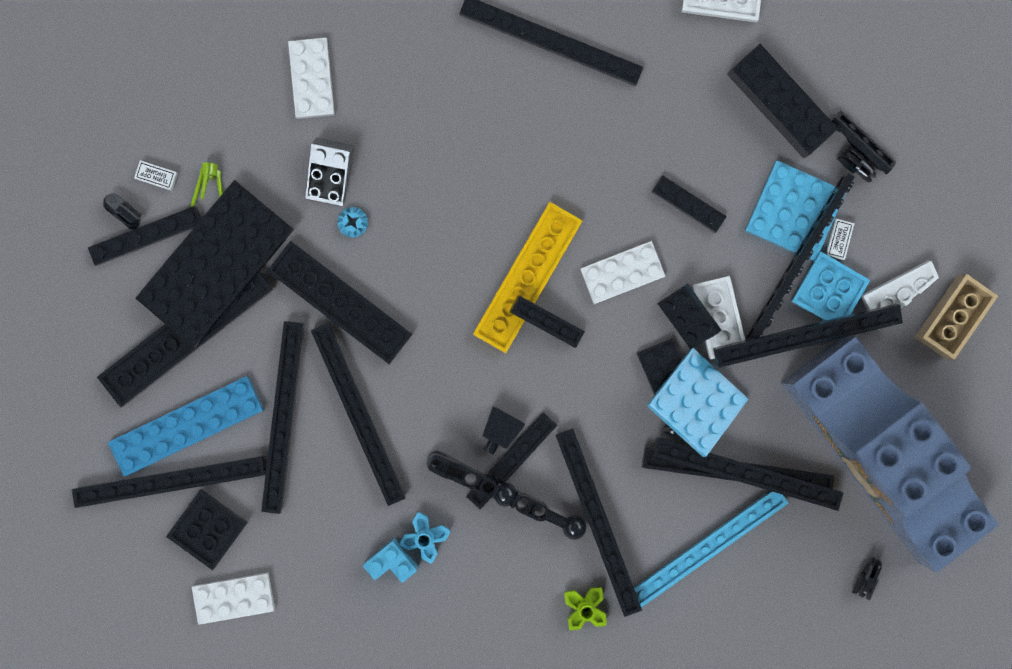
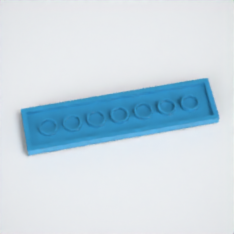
[107,376,264,477]

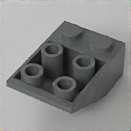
[305,137,354,206]

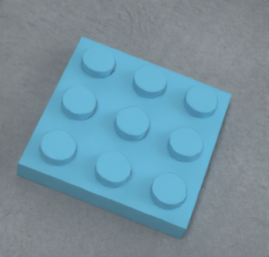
[790,252,870,321]

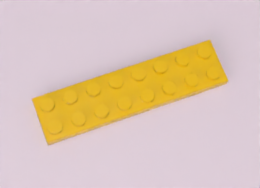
[473,202,582,353]

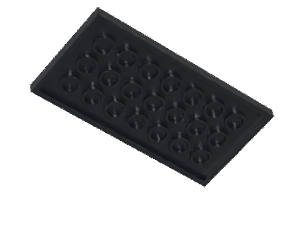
[135,180,295,348]

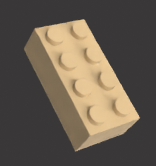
[914,274,998,360]

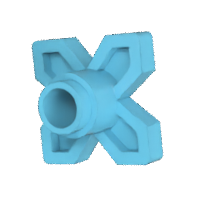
[399,511,451,564]

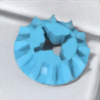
[337,207,368,238]

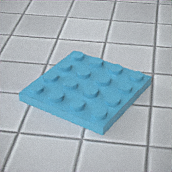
[744,161,846,261]
[646,348,748,457]

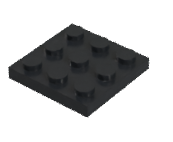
[166,489,248,571]

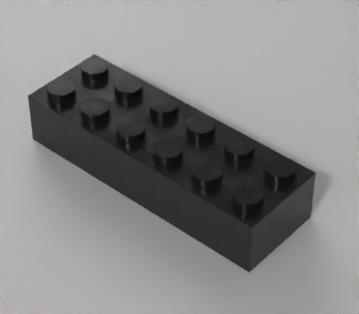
[727,43,838,159]

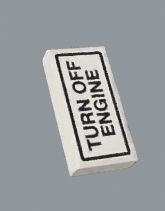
[134,160,178,191]
[825,219,854,261]

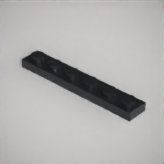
[88,206,202,266]

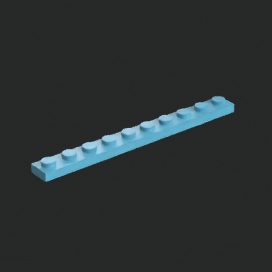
[634,491,788,608]

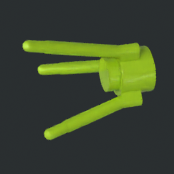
[190,162,223,207]

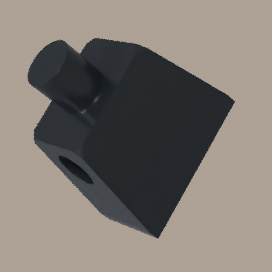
[483,406,525,455]

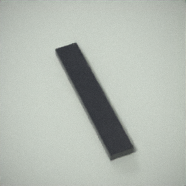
[466,412,558,510]

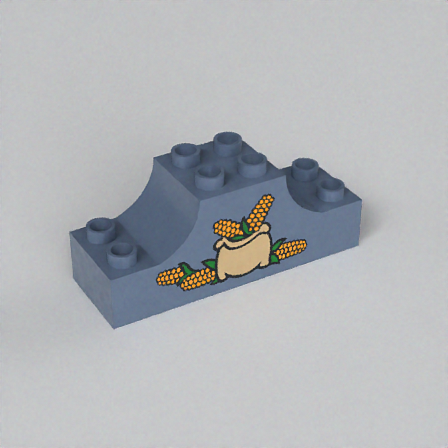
[781,337,999,573]

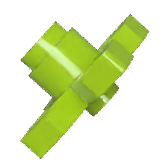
[564,586,607,631]

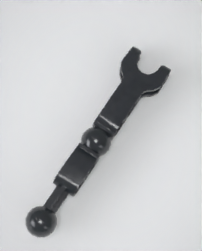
[427,450,587,540]

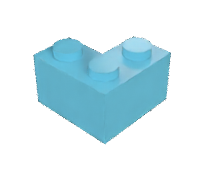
[363,537,419,583]

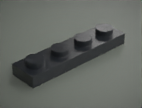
[832,110,896,175]
[652,175,727,233]
[509,295,585,348]

